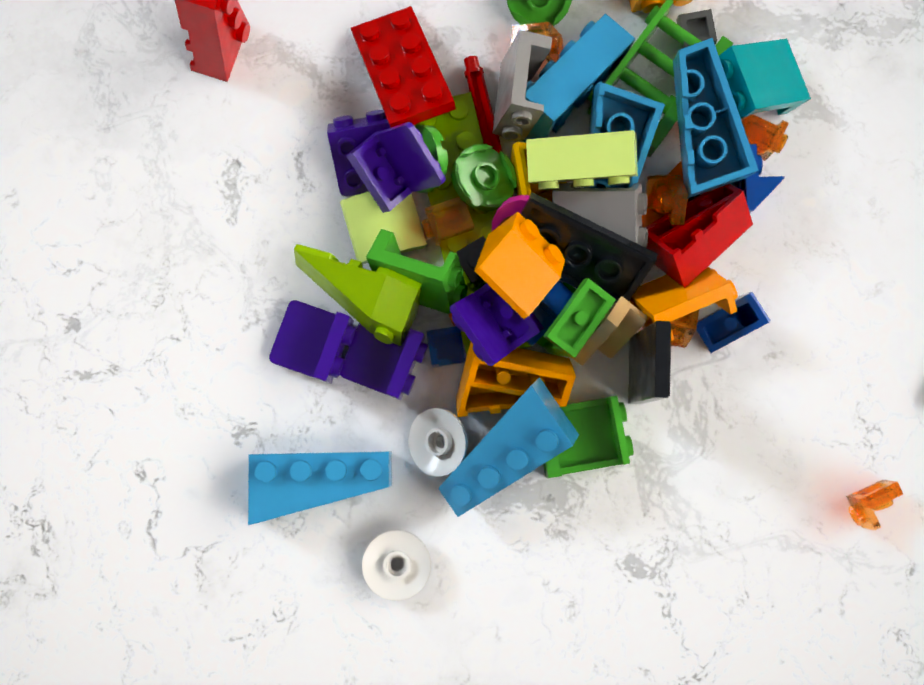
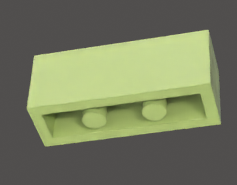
[526,130,638,190]

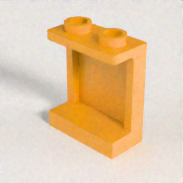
[629,267,738,341]

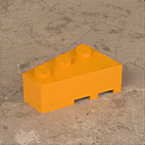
[456,342,576,417]

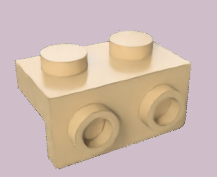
[573,296,648,366]

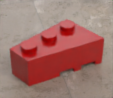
[175,0,250,82]
[646,184,753,288]

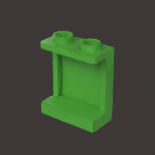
[366,229,468,314]
[536,278,616,358]
[543,395,634,478]

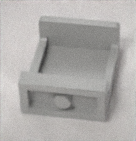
[492,29,552,141]
[552,183,648,248]

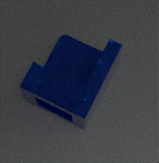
[426,326,465,368]

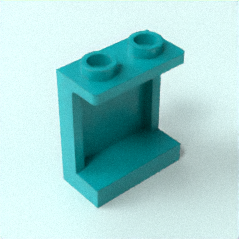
[719,38,811,121]

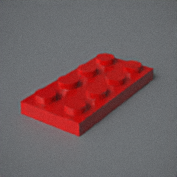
[351,6,456,128]

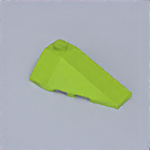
[294,244,422,346]

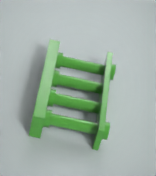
[587,0,734,157]

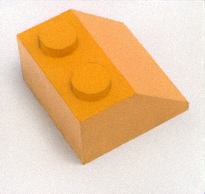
[474,212,565,319]

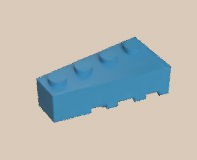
[523,13,635,143]
[584,82,665,188]

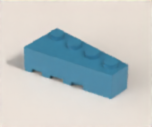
[673,38,759,200]
[438,377,579,517]
[248,451,392,525]

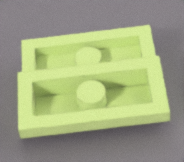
[340,192,427,264]

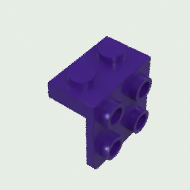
[327,110,390,196]
[346,122,446,213]
[450,283,544,366]
[269,300,356,384]
[340,323,429,400]

